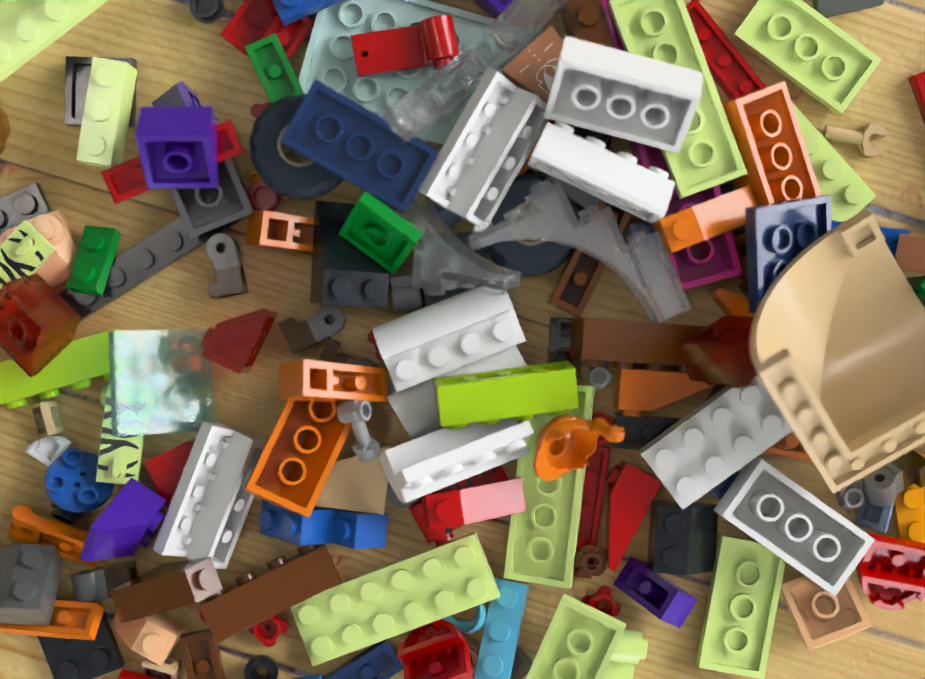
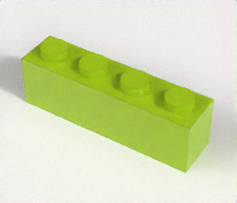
[0,329,133,410]
[433,360,579,430]

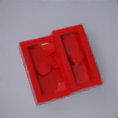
[220,0,314,60]

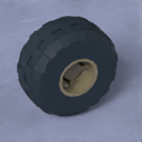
[249,94,344,200]
[479,174,581,276]

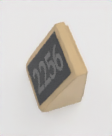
[32,400,64,438]
[141,656,182,679]

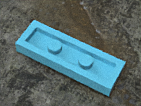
[474,578,529,679]

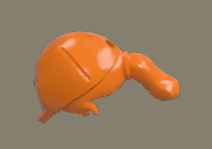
[533,415,624,481]

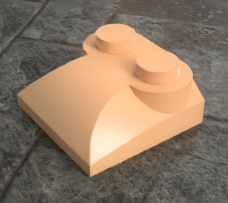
[0,210,79,299]
[781,576,872,651]

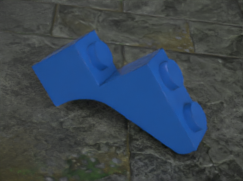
[259,500,388,549]

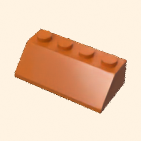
[722,81,821,206]
[243,399,352,518]

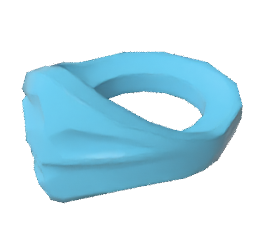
[443,603,487,634]

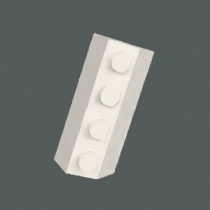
[543,36,703,153]
[527,121,675,224]

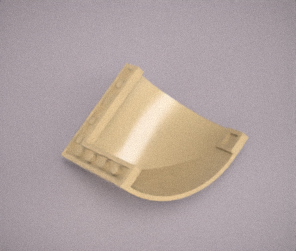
[750,208,925,494]

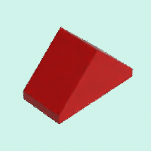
[144,438,196,507]

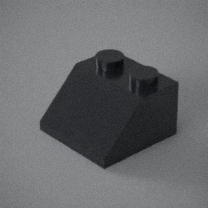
[647,500,718,575]

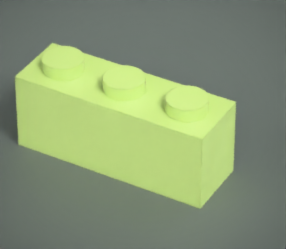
[76,57,137,169]

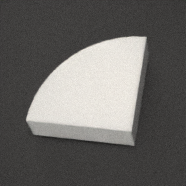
[25,435,74,467]

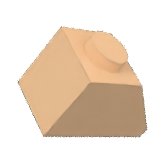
[110,613,186,666]

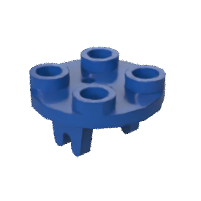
[45,448,115,512]

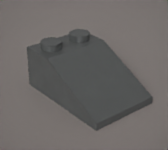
[169,117,254,238]
[0,544,64,626]

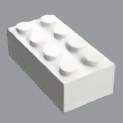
[640,369,793,510]
[714,457,875,596]

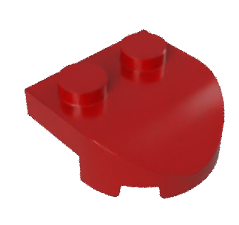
[856,533,925,610]
[397,619,473,679]

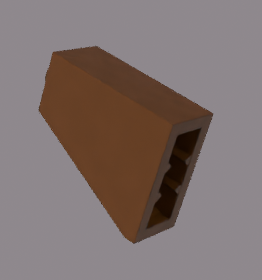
[110,557,223,623]

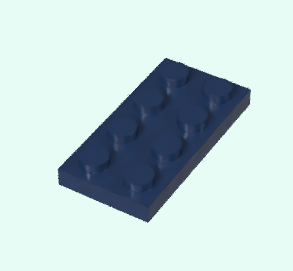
[280,79,439,214]

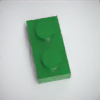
[245,33,304,103]
[66,225,121,296]

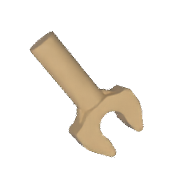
[822,123,889,158]

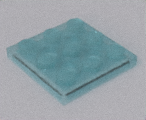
[108,329,214,436]

